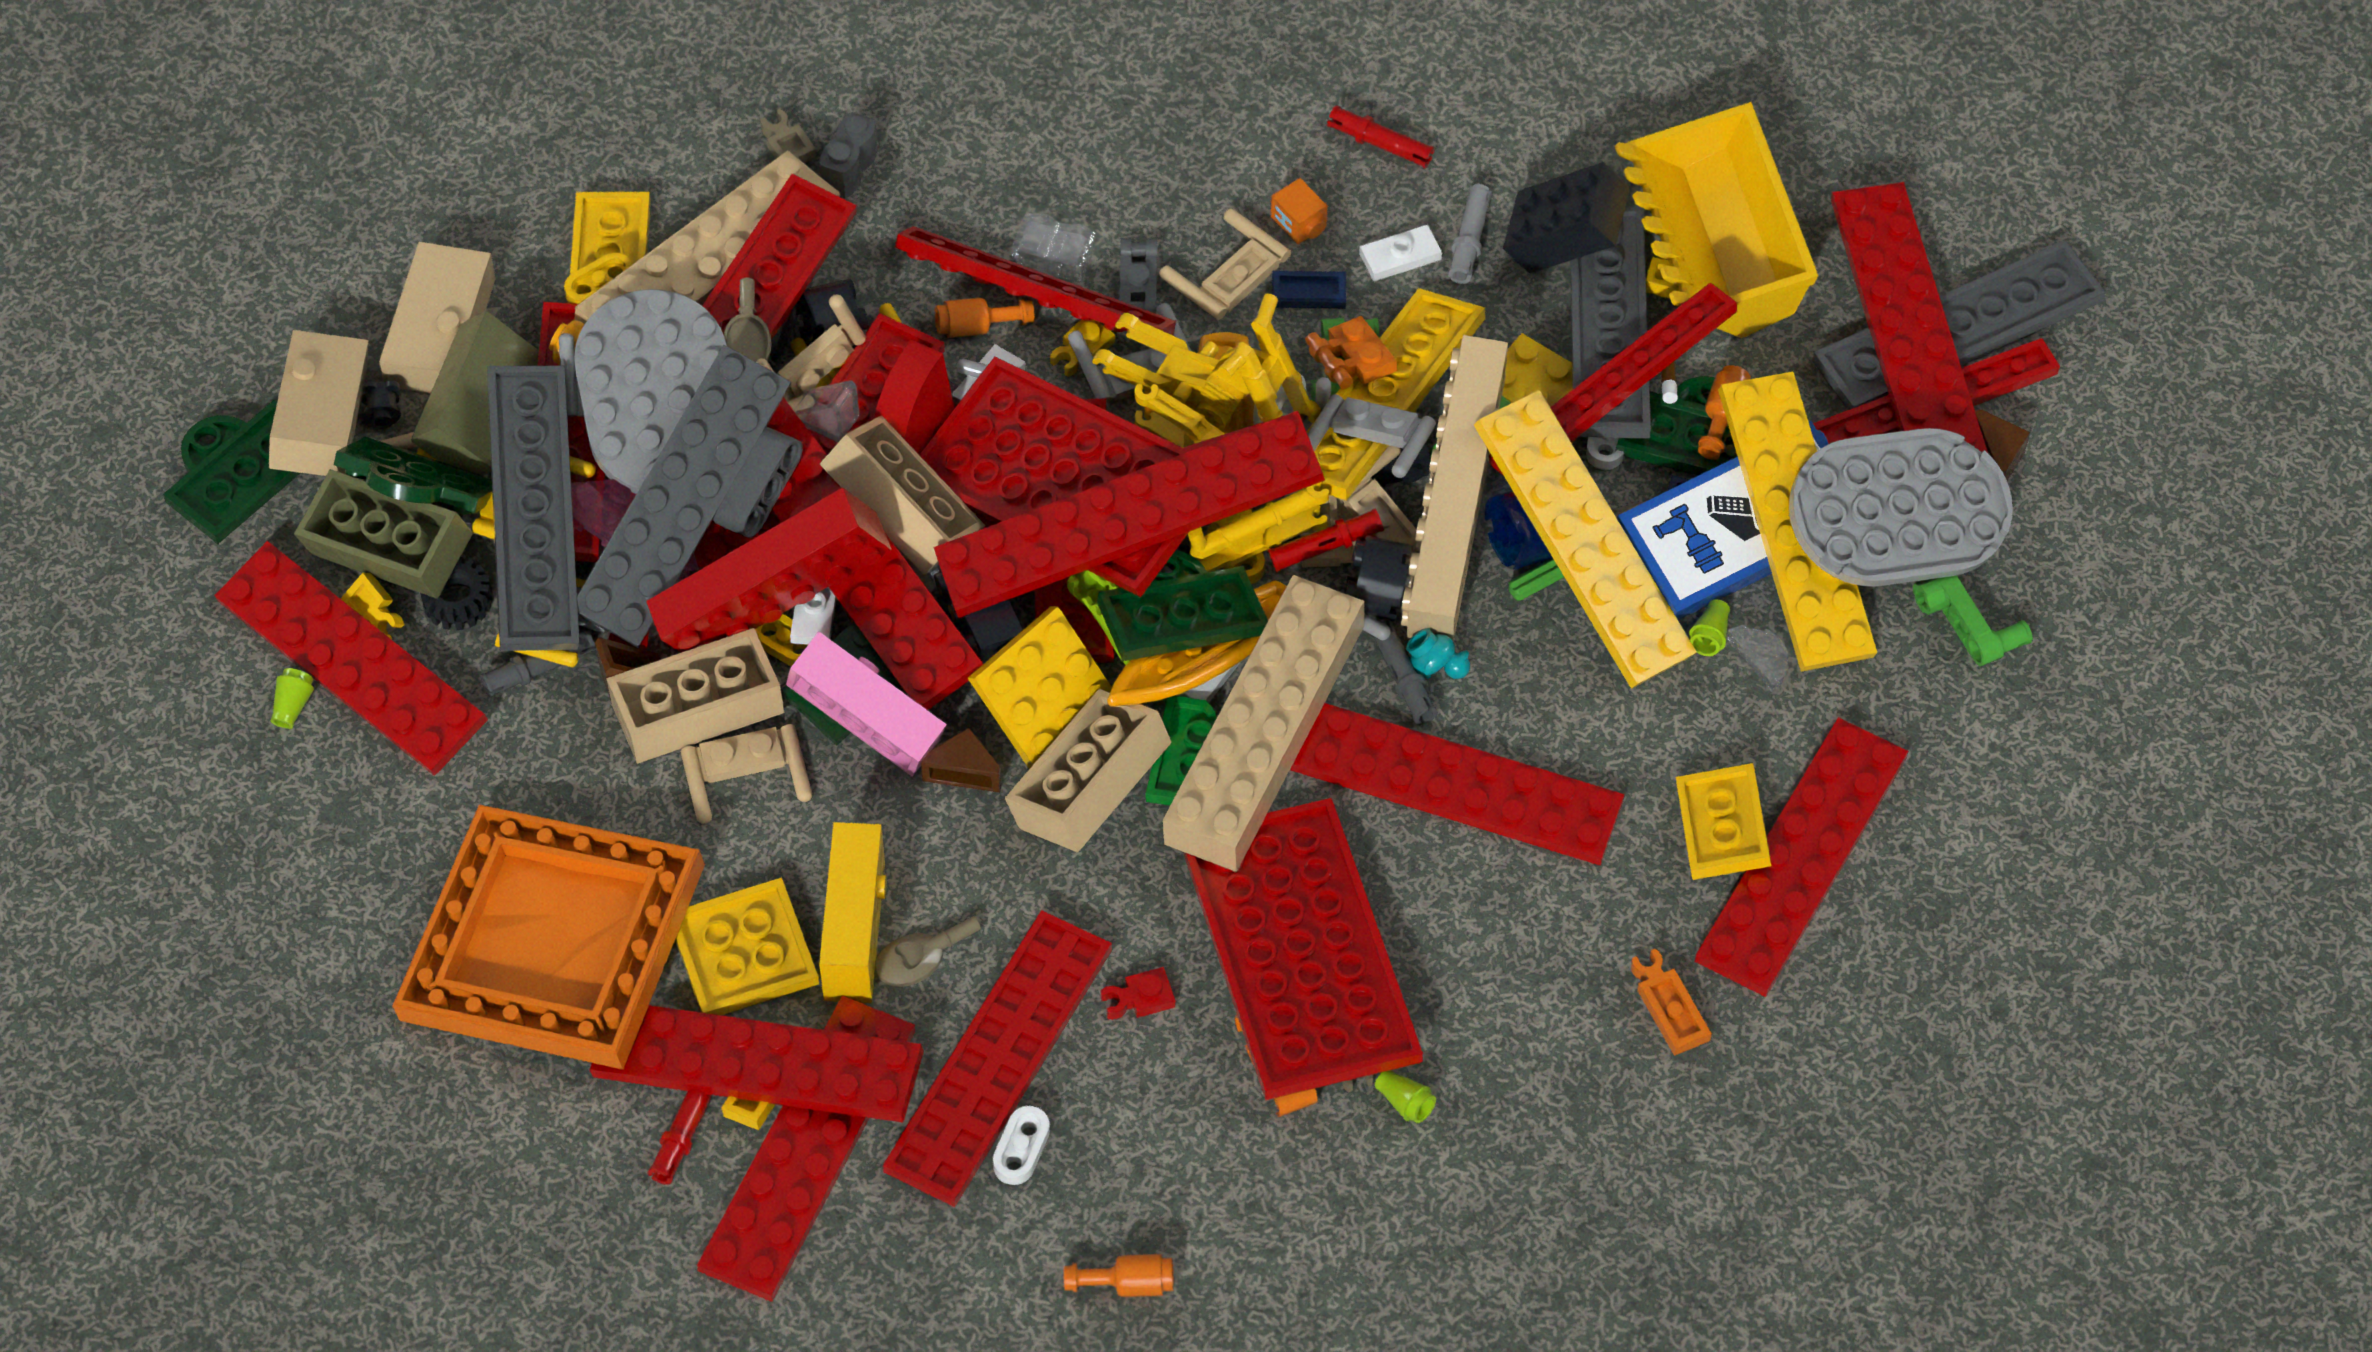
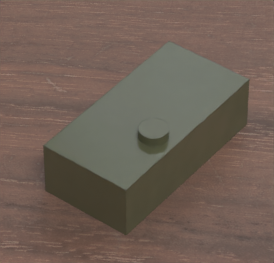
[411,311,539,476]
[294,469,473,599]

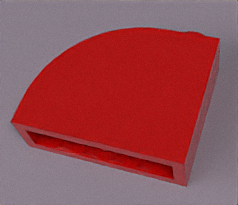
[874,340,955,455]

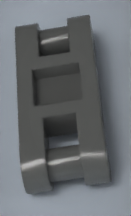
[1119,238,1157,313]

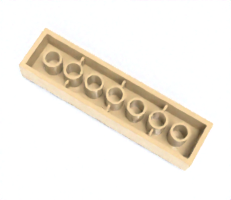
[575,150,840,324]
[1401,335,1508,642]
[1163,575,1364,872]

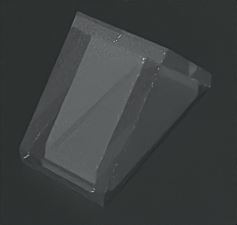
[794,380,860,442]

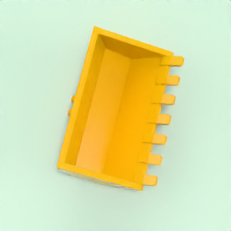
[1614,102,1819,338]

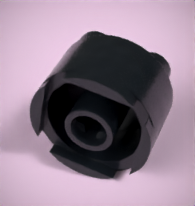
[795,279,868,349]
[1344,535,1412,620]

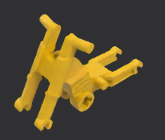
[1092,294,1321,431]
[1135,384,1329,572]

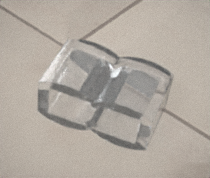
[1011,213,1096,283]

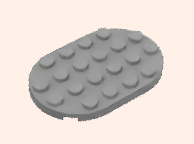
[574,290,727,494]
[1789,428,2013,587]

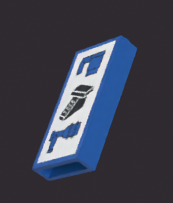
[1617,421,1829,620]

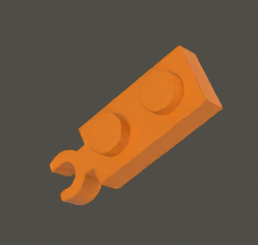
[1631,949,1712,1056]

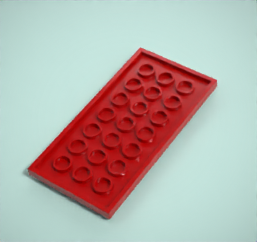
[919,356,1190,597]
[1183,798,1423,1100]

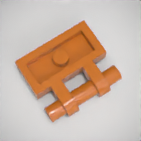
[1305,316,1397,389]

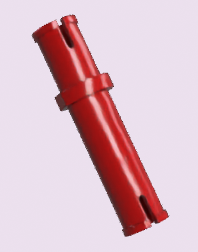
[1327,105,1435,169]
[1268,509,1384,572]
[648,1089,713,1185]

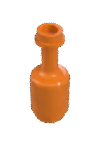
[935,298,1035,338]
[1698,365,1751,460]
[1064,1254,1174,1297]

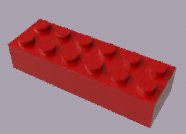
[646,487,892,653]

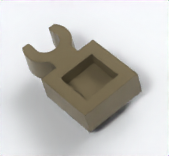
[760,109,817,163]

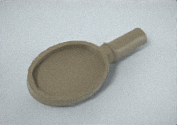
[724,278,771,361]
[875,916,981,987]

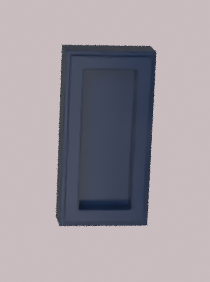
[1272,271,1346,309]

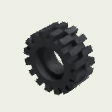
[420,556,492,630]

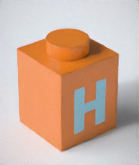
[1271,178,1328,245]

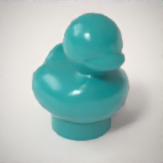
[1406,628,1470,679]

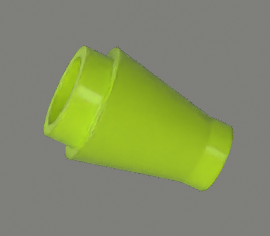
[1689,599,1730,656]
[270,668,314,729]
[1375,1070,1436,1123]

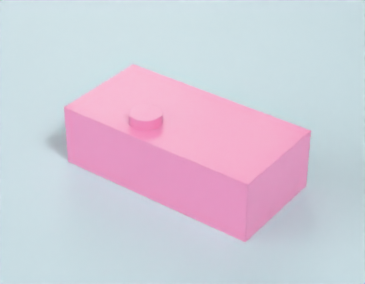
[786,631,947,777]

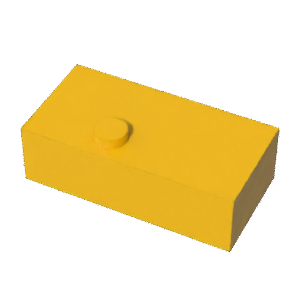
[819,822,887,1003]

